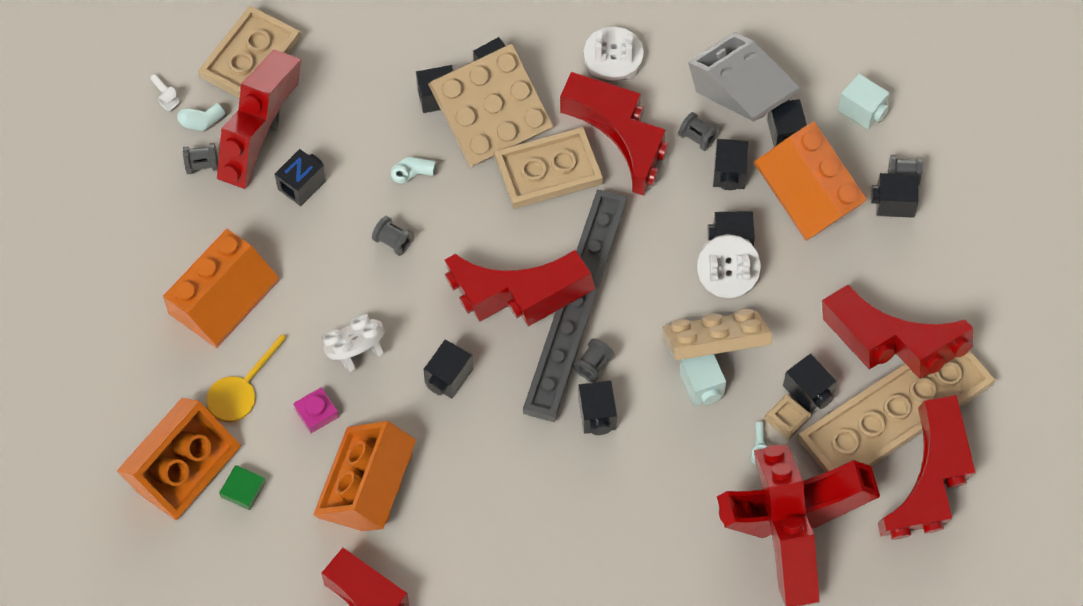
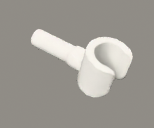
[150,74,180,111]

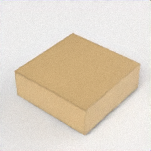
[764,394,812,441]

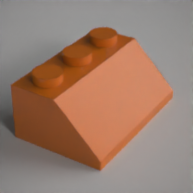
[753,121,867,241]
[163,228,280,348]
[117,398,241,520]
[313,421,416,531]

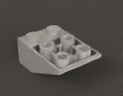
[688,32,801,122]

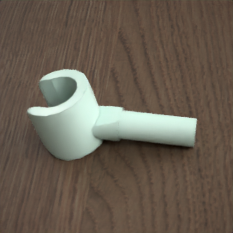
[750,422,768,465]

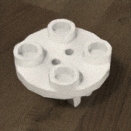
[583,26,644,81]
[696,234,761,298]
[322,314,385,372]

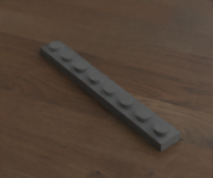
[523,189,627,423]

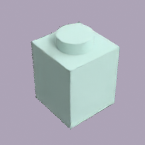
[838,73,889,129]
[679,354,726,406]

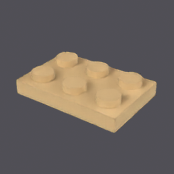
[198,6,301,98]
[494,127,603,209]
[662,309,772,361]

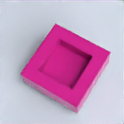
[293,387,339,434]

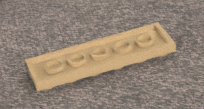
[797,351,995,473]

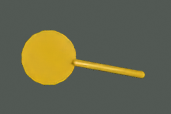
[206,334,286,422]

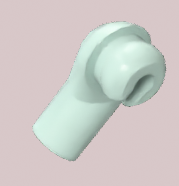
[177,103,226,131]
[391,157,436,183]

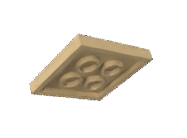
[428,44,553,168]

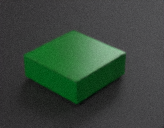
[219,465,266,510]

